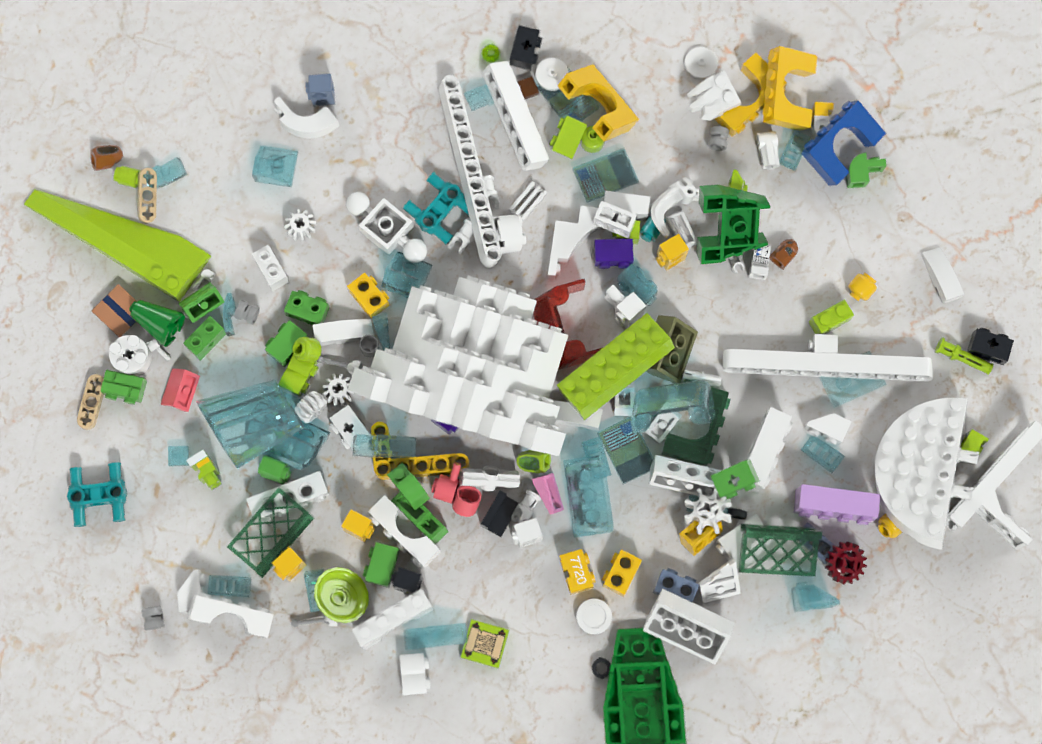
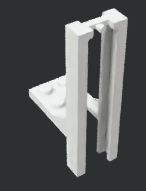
[946,421,1042,550]

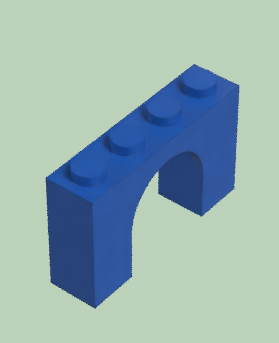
[801,100,886,186]

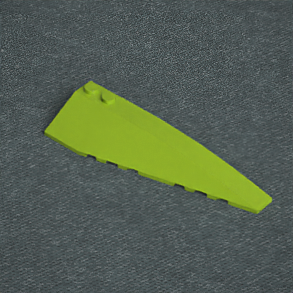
[24,189,211,302]

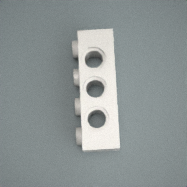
[649,455,726,501]
[246,471,329,524]

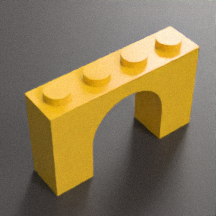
[763,46,817,131]
[714,52,787,137]
[557,64,639,142]

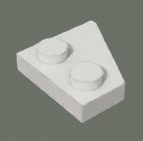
[698,559,741,603]

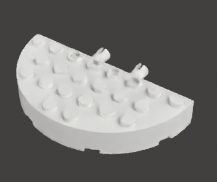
[875,398,979,550]

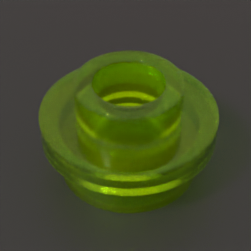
[482,44,500,63]

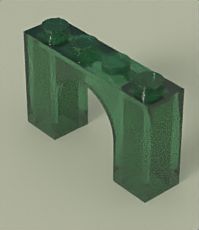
[661,379,731,467]

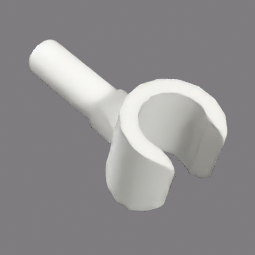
[729,256,744,274]
[191,269,216,290]
[146,339,171,361]

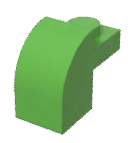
[846,153,887,188]
[387,463,430,510]

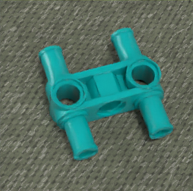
[402,172,469,245]
[67,462,128,527]

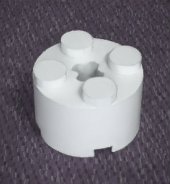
[489,214,526,254]
[109,335,152,376]

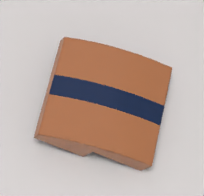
[91,284,137,338]

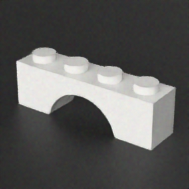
[368,495,441,568]
[188,593,274,638]

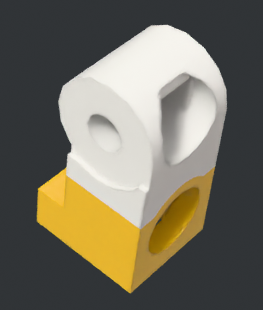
[812,102,834,138]

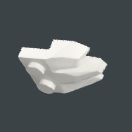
[687,70,741,121]

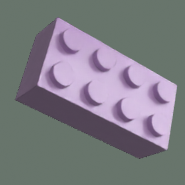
[793,484,880,525]

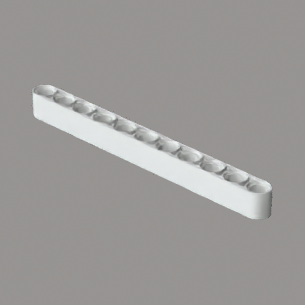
[439,75,502,268]
[723,349,933,381]

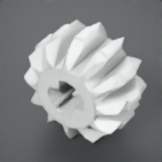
[284,209,317,242]
[322,374,355,406]
[294,391,327,423]

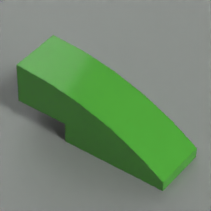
[391,492,449,545]

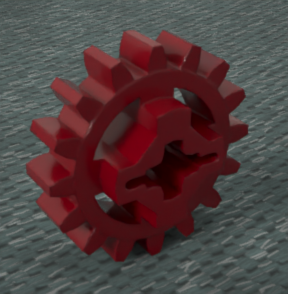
[825,541,867,585]

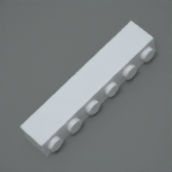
[482,61,550,171]

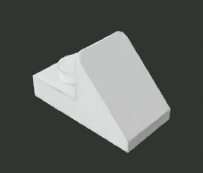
[645,403,682,444]

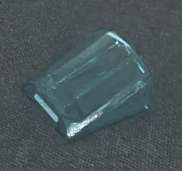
[196,379,305,468]

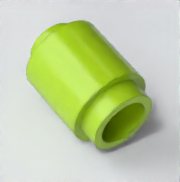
[114,166,141,188]

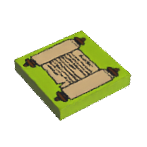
[460,619,509,669]

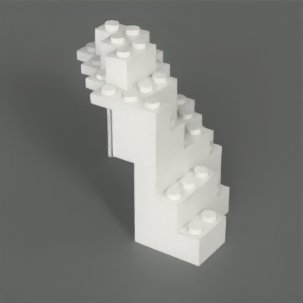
[348,276,568,456]

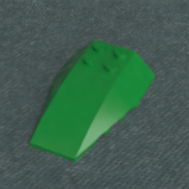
[603,628,687,744]

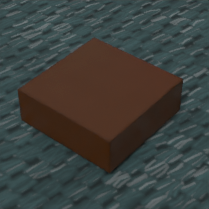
[517,76,539,100]

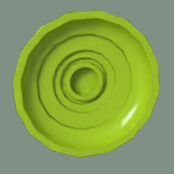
[314,567,369,623]

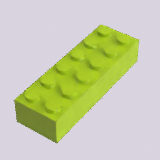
[557,313,675,420]

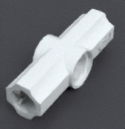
[459,465,520,491]

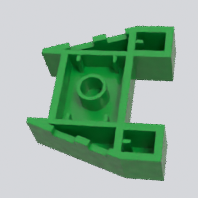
[696,184,771,264]

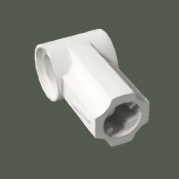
[756,131,780,170]

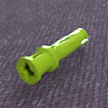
[935,337,994,375]

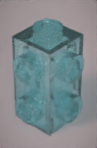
[617,264,658,306]

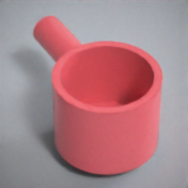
[431,462,461,504]
[452,486,481,517]

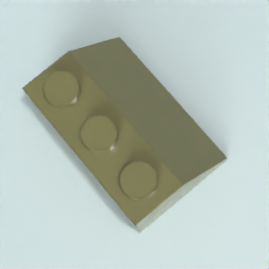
[646,315,698,384]

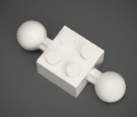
[346,192,427,263]

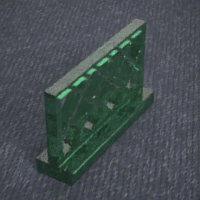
[227,487,315,578]
[738,524,822,577]

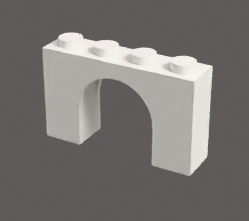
[351,589,433,650]

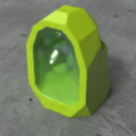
[516,450,551,473]

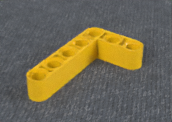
[371,422,469,480]

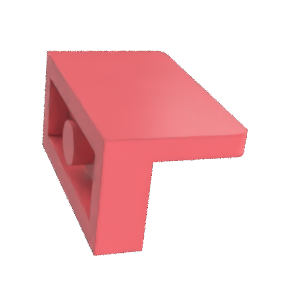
[161,368,200,412]

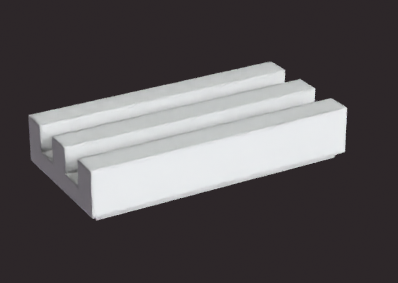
[509,181,547,222]
[665,210,697,248]

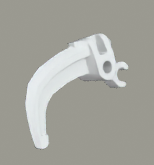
[651,177,699,238]

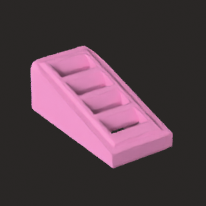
[532,473,564,515]

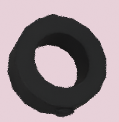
[727,508,747,520]
[592,657,611,679]

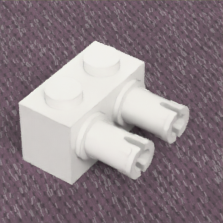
[605,285,646,329]

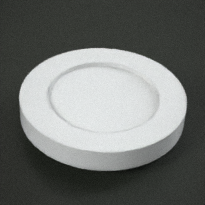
[685,47,718,80]
[536,58,569,91]
[576,599,612,635]

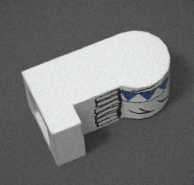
[748,244,771,280]

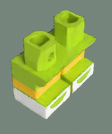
[186,450,222,490]

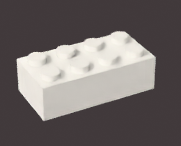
[736,407,793,493]
[643,589,735,664]

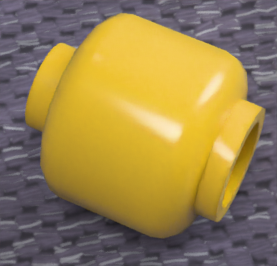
[848,273,877,301]
[878,513,903,538]

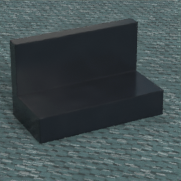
[481,490,519,537]

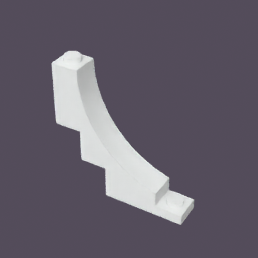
[547,191,653,281]

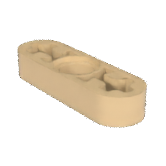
[137,168,157,223]
[77,374,104,430]

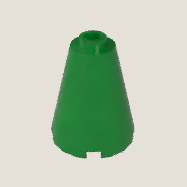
[129,300,186,347]

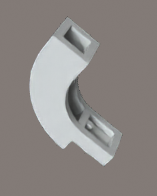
[274,97,339,138]

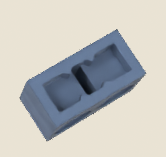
[305,74,335,106]
[653,568,699,602]

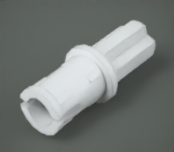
[683,369,722,387]

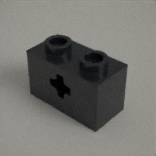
[510,25,543,71]
[967,328,1014,365]
[391,567,423,595]

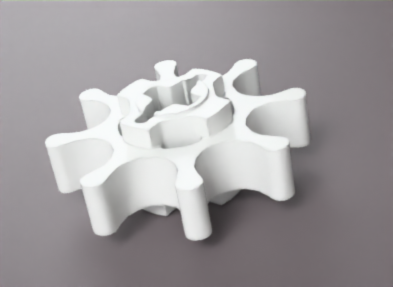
[685,488,732,534]

